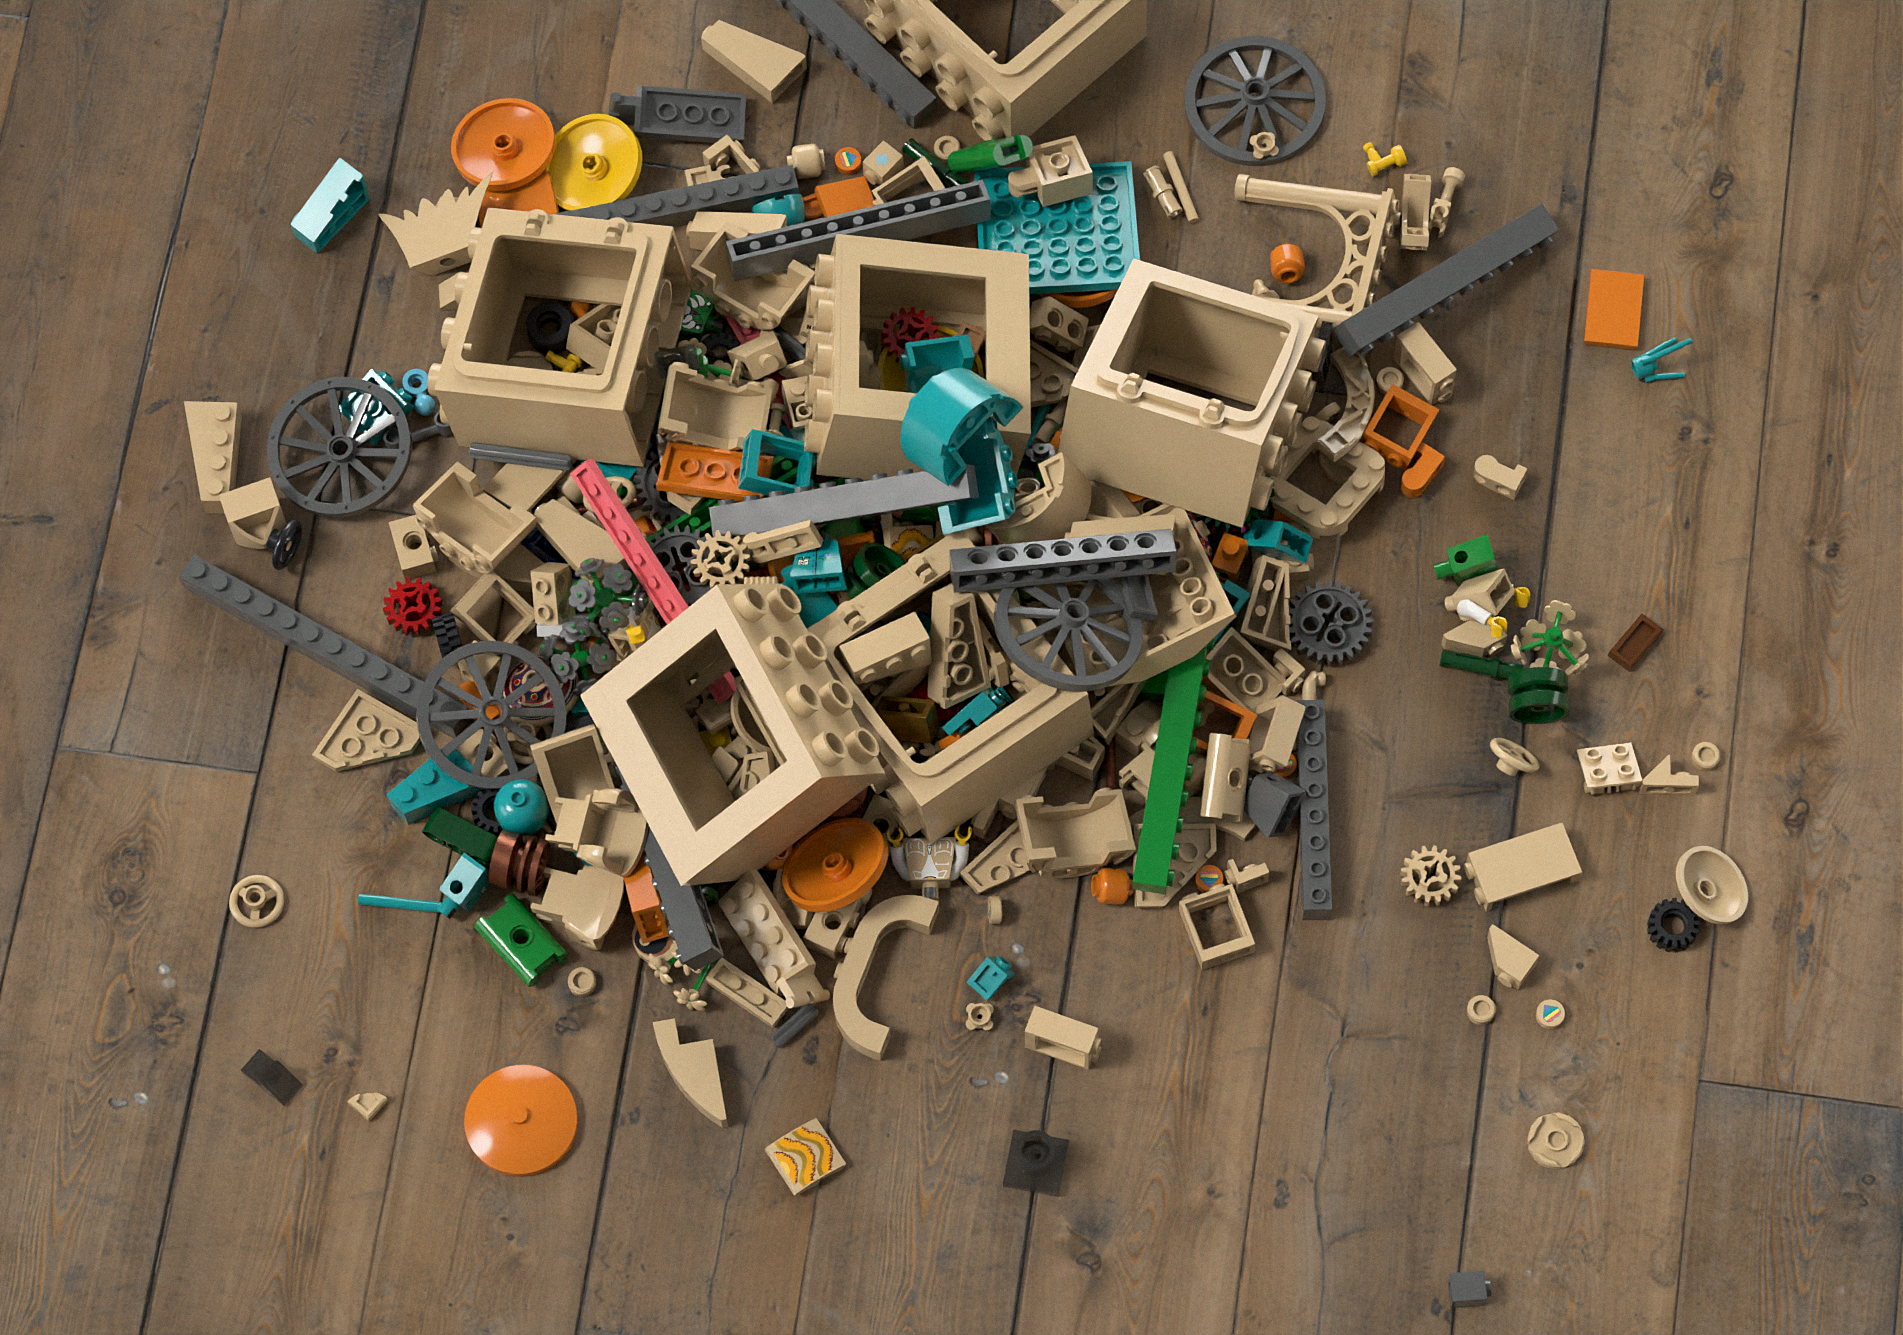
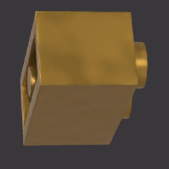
[875,696,939,743]

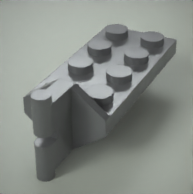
[608,85,746,145]

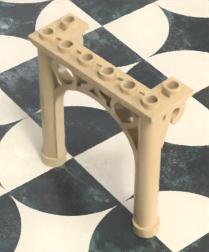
[1235,174,1402,343]

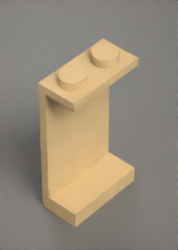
[483,459,581,515]
[1464,823,1582,912]

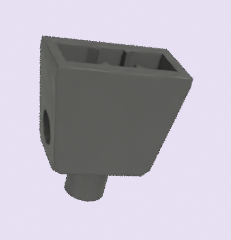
[1244,772,1306,838]

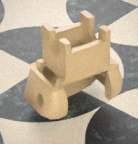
[1119,718,1207,802]
[545,788,649,877]
[530,865,624,951]

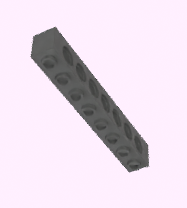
[949,529,1176,593]
[1297,700,1332,920]

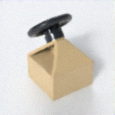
[219,477,302,571]

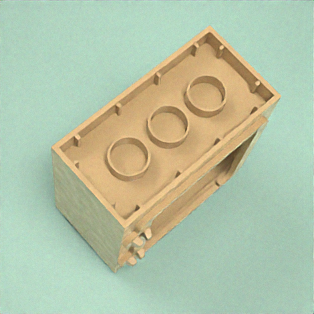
[864,0,1148,141]
[427,208,692,467]
[804,234,1031,481]
[1058,259,1326,528]
[807,530,1094,845]
[580,584,885,886]

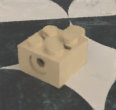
[1008,135,1093,207]

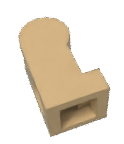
[1473,455,1527,500]

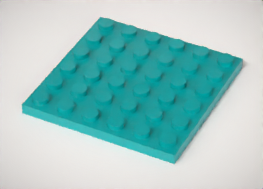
[974,161,1140,294]

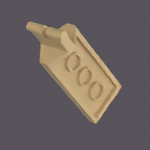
[718,869,830,1008]

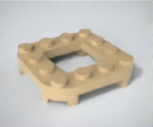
[1270,416,1385,539]

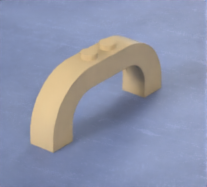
[833,895,939,1061]

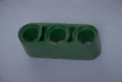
[422,808,498,868]

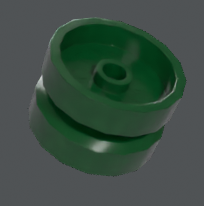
[844,543,906,599]
[1507,667,1570,724]

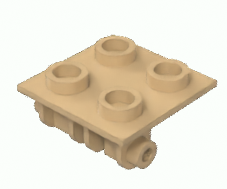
[1577,743,1643,795]

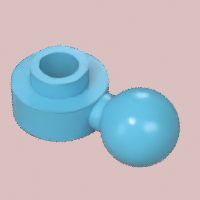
[403,369,436,416]

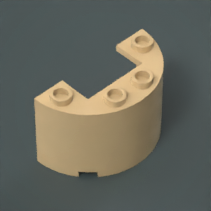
[691,221,815,330]
[658,362,773,453]
[984,452,1091,544]
[413,462,537,574]
[530,724,617,824]
[1015,788,1136,878]

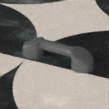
[383,411,452,449]

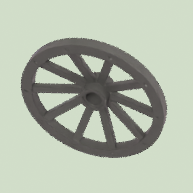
[1184,36,1326,166]
[267,377,412,517]
[994,578,1143,692]
[416,641,566,790]

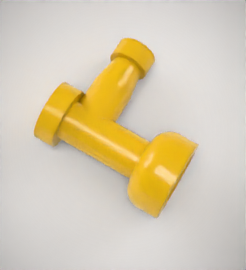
[1363,142,1408,177]
[545,350,583,373]

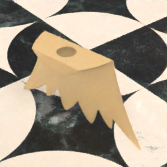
[378,171,493,276]

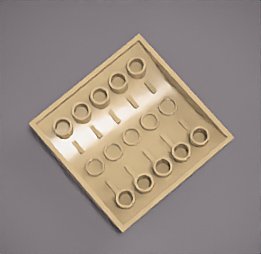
[1039,503,1236,686]

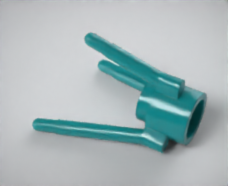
[1631,337,1693,383]

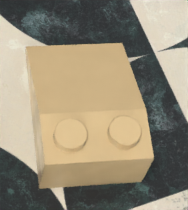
[566,304,622,368]
[1202,627,1286,713]

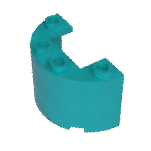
[900,334,974,393]
[900,368,1024,486]
[938,416,1018,535]

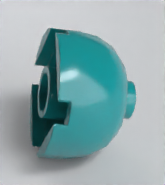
[752,194,806,227]
[494,779,550,836]

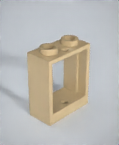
[872,156,946,205]
[1393,322,1457,405]
[450,570,536,656]
[1247,695,1306,776]
[1179,884,1255,970]
[1025,1006,1102,1070]

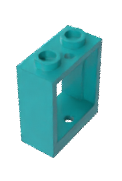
[738,429,816,496]

